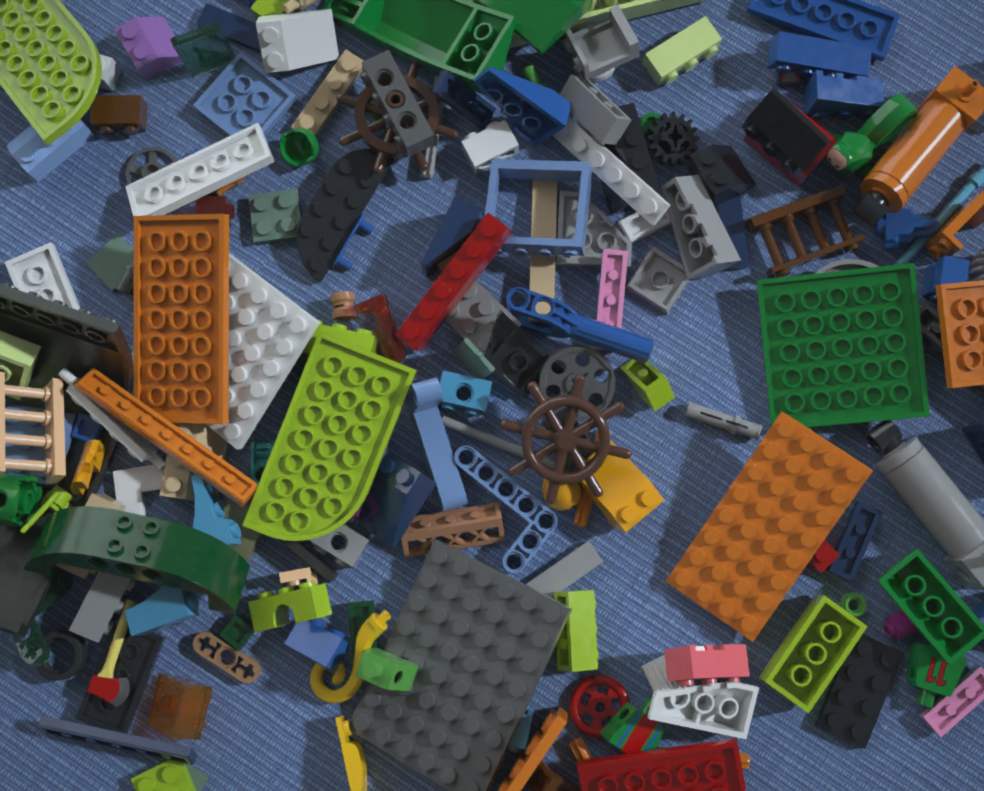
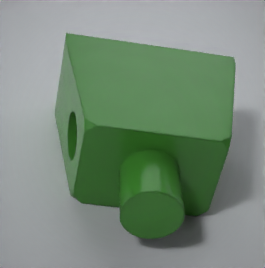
[356,647,419,691]

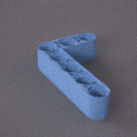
[406,377,467,512]
[454,446,558,574]

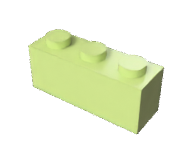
[642,16,722,87]

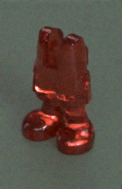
[355,294,406,363]

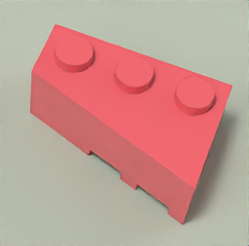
[664,644,750,686]

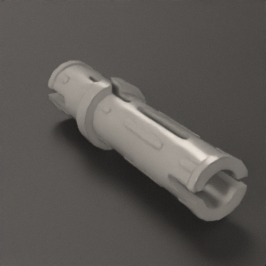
[684,401,762,440]

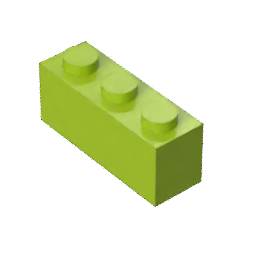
[554,590,599,672]

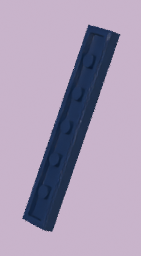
[38,716,197,765]

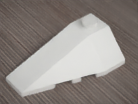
[647,681,759,739]

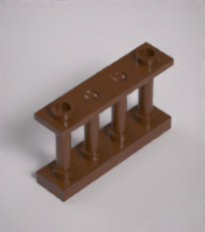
[746,184,866,278]

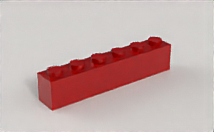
[395,212,513,351]

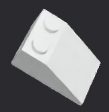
[256,9,339,73]

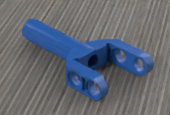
[506,287,654,363]

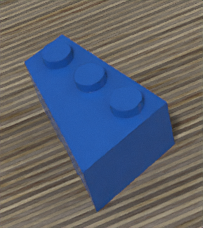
[803,70,884,120]

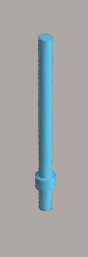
[894,164,984,265]

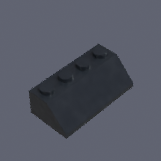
[587,103,662,216]

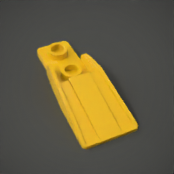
[335,715,367,791]

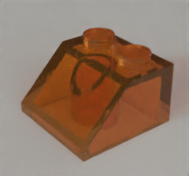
[147,673,212,740]

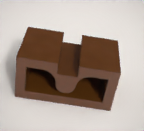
[90,95,147,135]

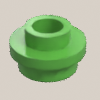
[840,592,867,618]

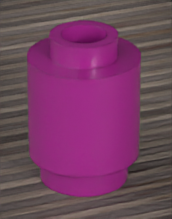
[883,610,920,642]

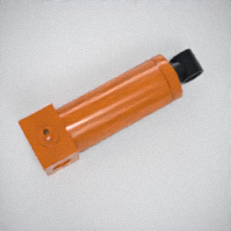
[852,66,984,227]

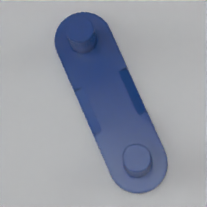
[331,214,374,271]

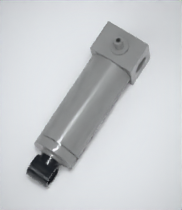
[865,420,984,590]

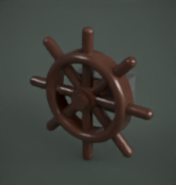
[499,374,632,504]

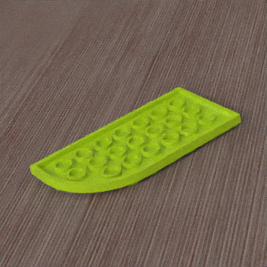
[0,0,102,146]
[242,331,417,541]

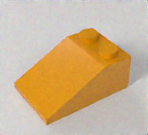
[572,440,664,533]

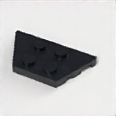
[484,310,564,397]

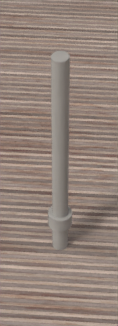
[442,416,574,471]

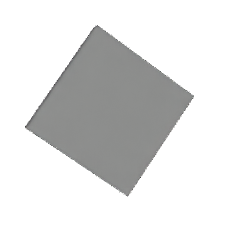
[625,246,690,315]

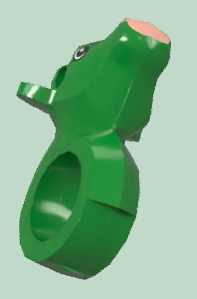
[826,93,918,179]

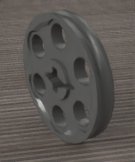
[539,345,615,421]

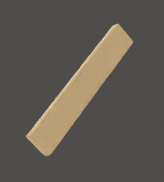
[528,179,557,322]

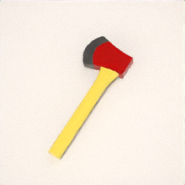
[87,599,137,707]

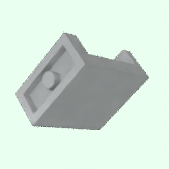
[562,5,639,80]

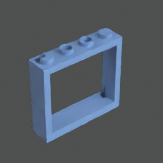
[485,159,592,258]

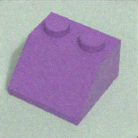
[114,17,188,81]

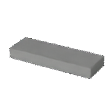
[526,541,603,598]

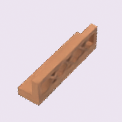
[401,502,505,558]

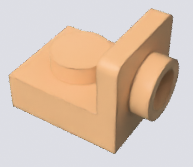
[279,567,318,587]

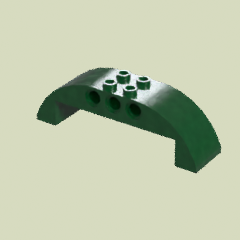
[24,506,250,615]

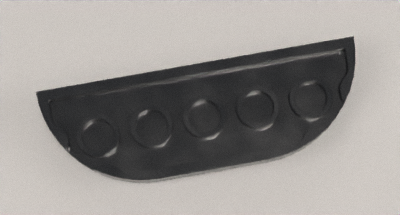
[296,149,394,282]

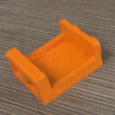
[924,191,984,259]

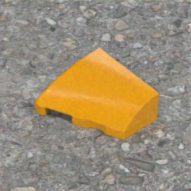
[70,440,105,495]

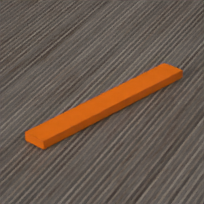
[75,368,258,507]

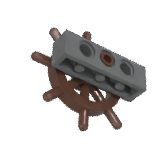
[336,50,458,174]

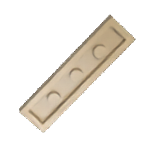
[291,50,364,137]

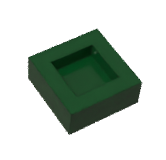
[219,614,255,651]

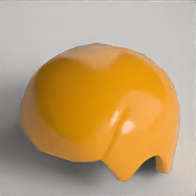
[541,470,582,511]

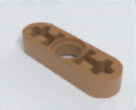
[193,631,262,683]

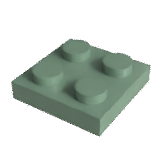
[249,189,302,244]

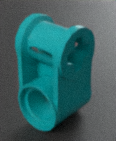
[250,439,276,484]

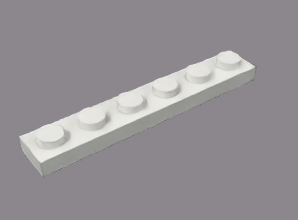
[552,115,671,225]

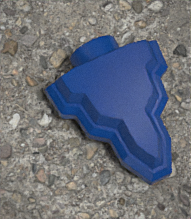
[875,208,939,250]

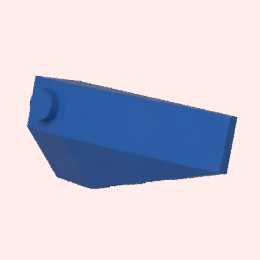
[474,67,572,146]

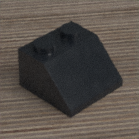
[688,145,756,207]

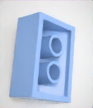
[6,120,94,182]

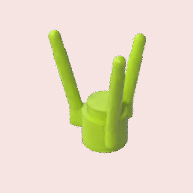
[20,485,72,533]

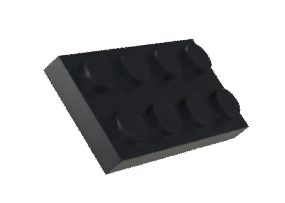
[76,618,166,734]
[814,634,904,749]

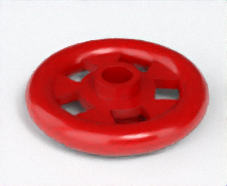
[569,675,630,738]

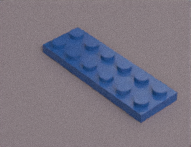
[746,0,900,62]

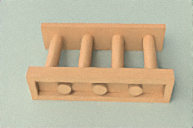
[0,372,66,484]

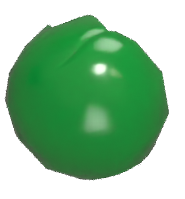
[279,127,319,167]

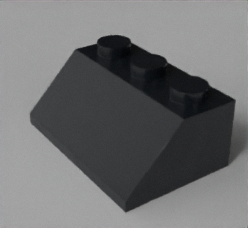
[742,88,831,178]

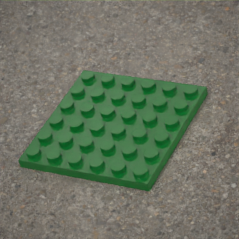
[757,263,930,427]

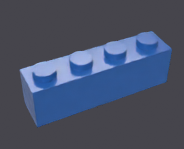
[767,31,872,80]

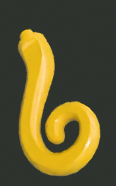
[310,610,391,704]

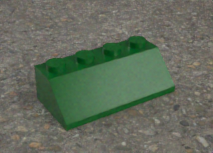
[877,548,984,666]

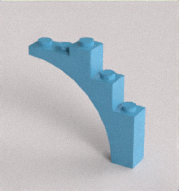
[125,475,242,636]

